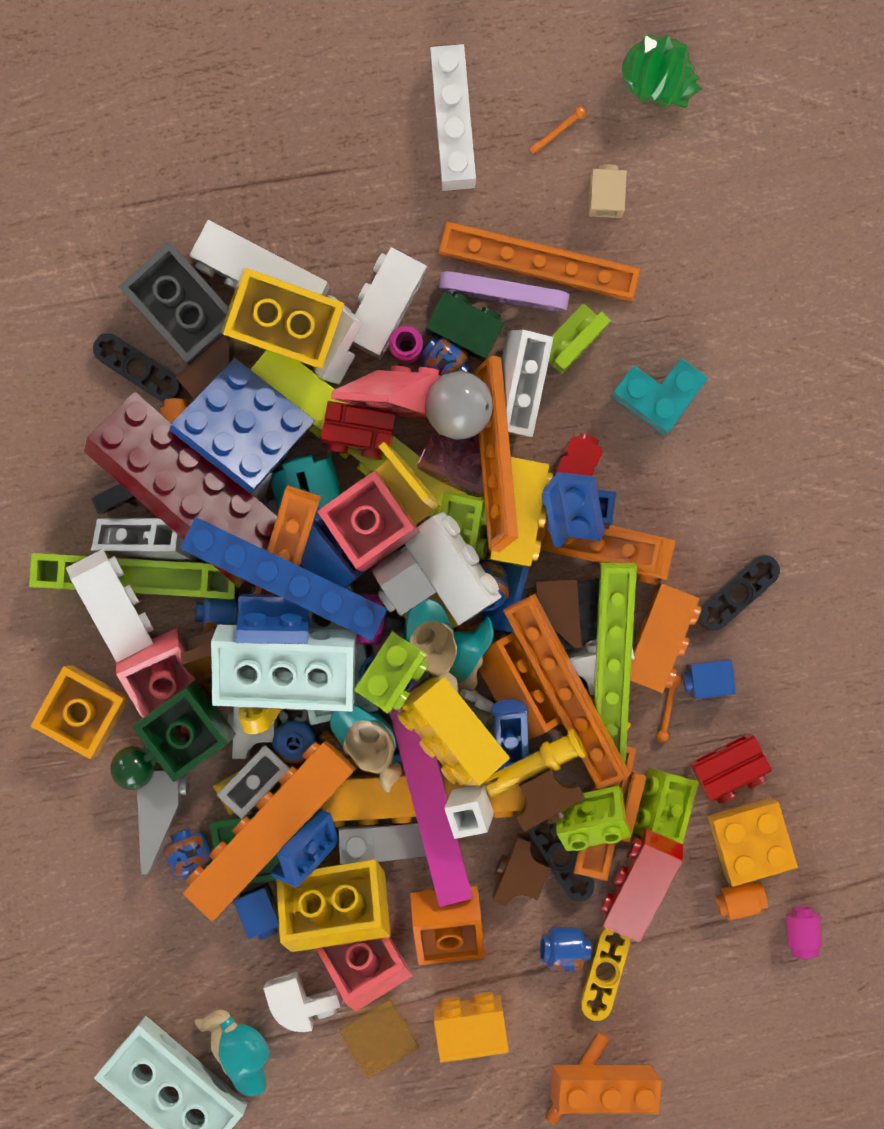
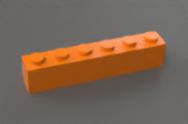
[182,740,358,922]

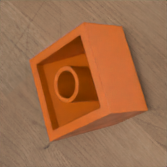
[410,886,485,965]

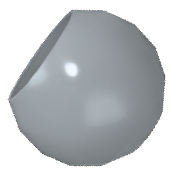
[425,371,493,440]

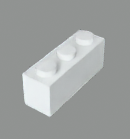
[350,247,427,360]
[502,329,554,437]
[405,512,501,625]
[66,549,154,663]

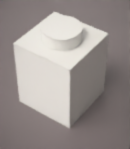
[444,783,494,839]

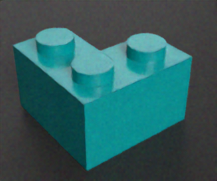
[610,358,708,436]

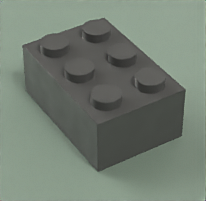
[118,241,229,365]

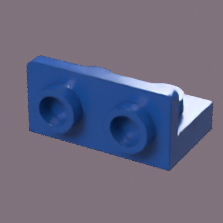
[542,472,605,547]
[236,594,309,644]
[271,809,339,888]

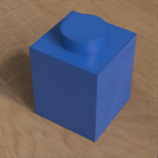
[683,659,736,699]
[233,882,279,940]

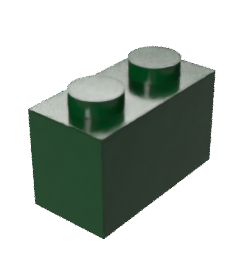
[426,291,504,362]

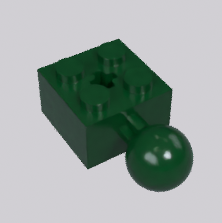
[110,679,236,790]

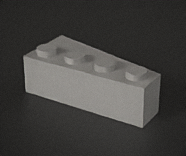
[371,544,436,616]

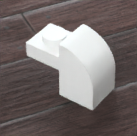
[263,971,343,1032]

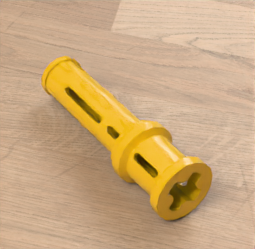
[484,728,587,798]

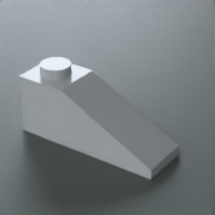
[91,518,198,563]
[137,768,189,875]
[339,821,426,864]

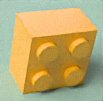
[30,665,130,759]
[707,797,798,887]
[434,992,509,1063]

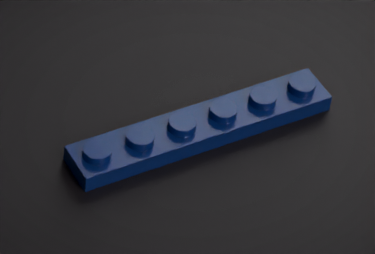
[180,517,387,641]

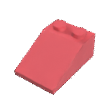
[331,366,441,419]
[116,628,212,734]
[316,937,413,1012]

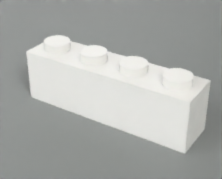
[430,44,476,191]
[189,220,330,296]

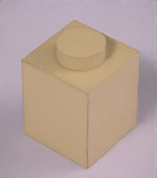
[588,164,627,218]

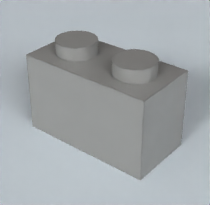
[217,744,290,819]

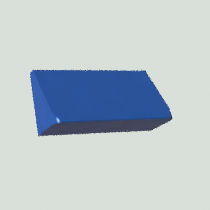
[481,563,529,633]

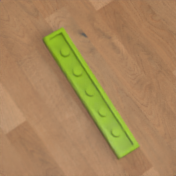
[593,562,637,762]

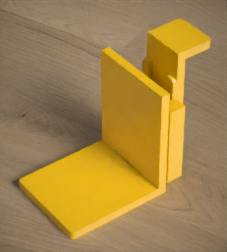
[375,442,440,526]

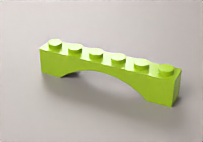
[29,553,240,599]

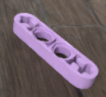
[438,271,570,312]

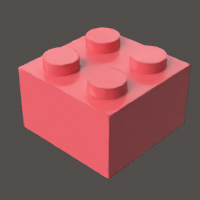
[317,470,421,572]

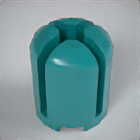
[270,451,342,512]

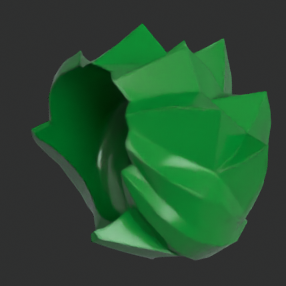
[622,34,702,108]

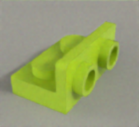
[548,304,611,375]
[440,491,488,561]
[354,632,429,714]
[633,767,699,844]
[556,785,631,851]

